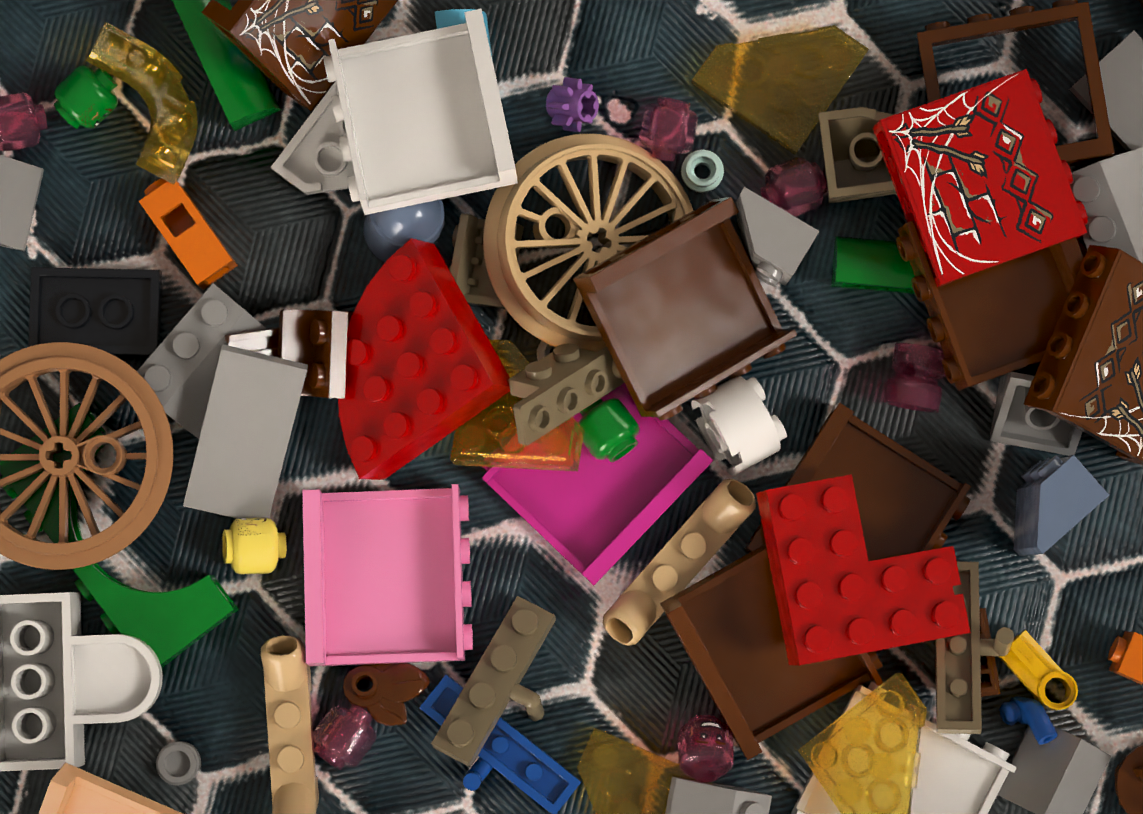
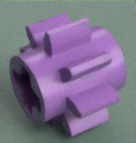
[546,77,599,132]

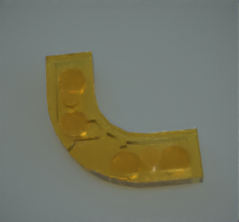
[86,22,198,185]

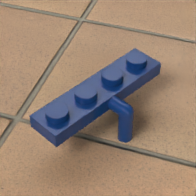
[419,674,581,814]

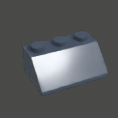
[1013,455,1109,556]

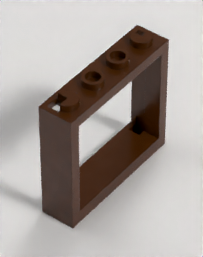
[917,0,1114,167]

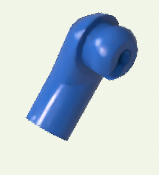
[999,696,1058,745]

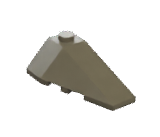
[819,107,897,203]

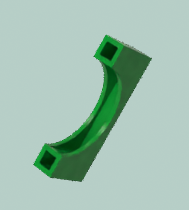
[0,403,239,668]

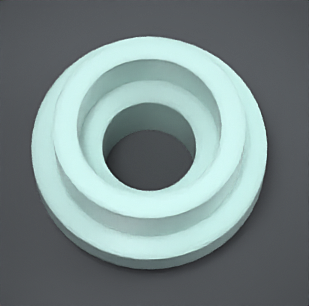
[681,150,724,193]

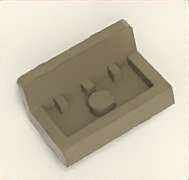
[449,213,524,309]

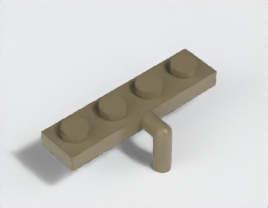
[935,561,1014,734]
[431,596,556,768]

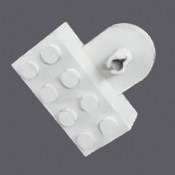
[0,592,163,771]

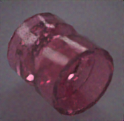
[884,343,945,413]

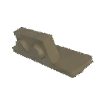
[509,344,624,446]

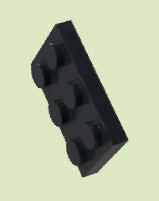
[28,267,162,356]

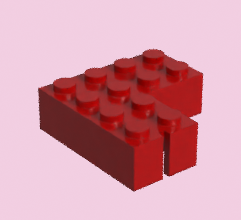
[756,474,971,666]

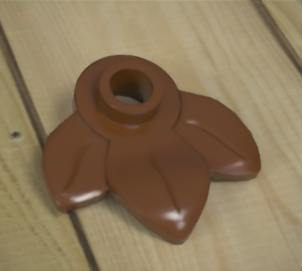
[343,663,430,726]

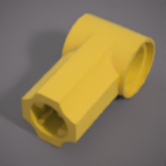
[998,630,1078,711]

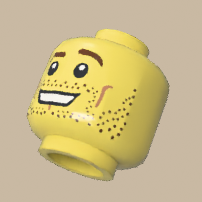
[222,518,287,574]

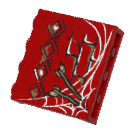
[873,69,1088,288]

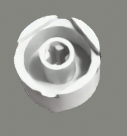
[691,376,787,476]

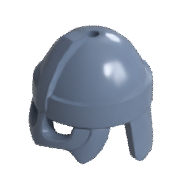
[363,199,445,262]

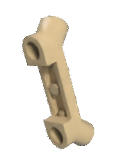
[603,478,756,646]
[260,635,319,814]

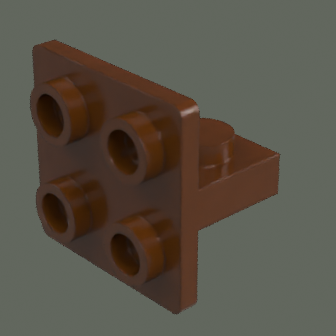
[278,309,354,399]

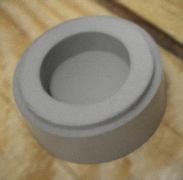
[156,741,201,785]

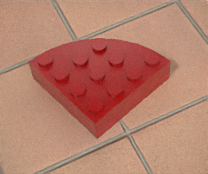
[338,238,510,480]

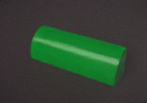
[172,0,281,131]
[831,236,915,294]

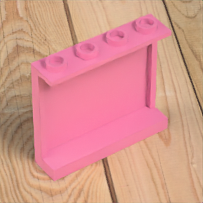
[302,484,473,666]

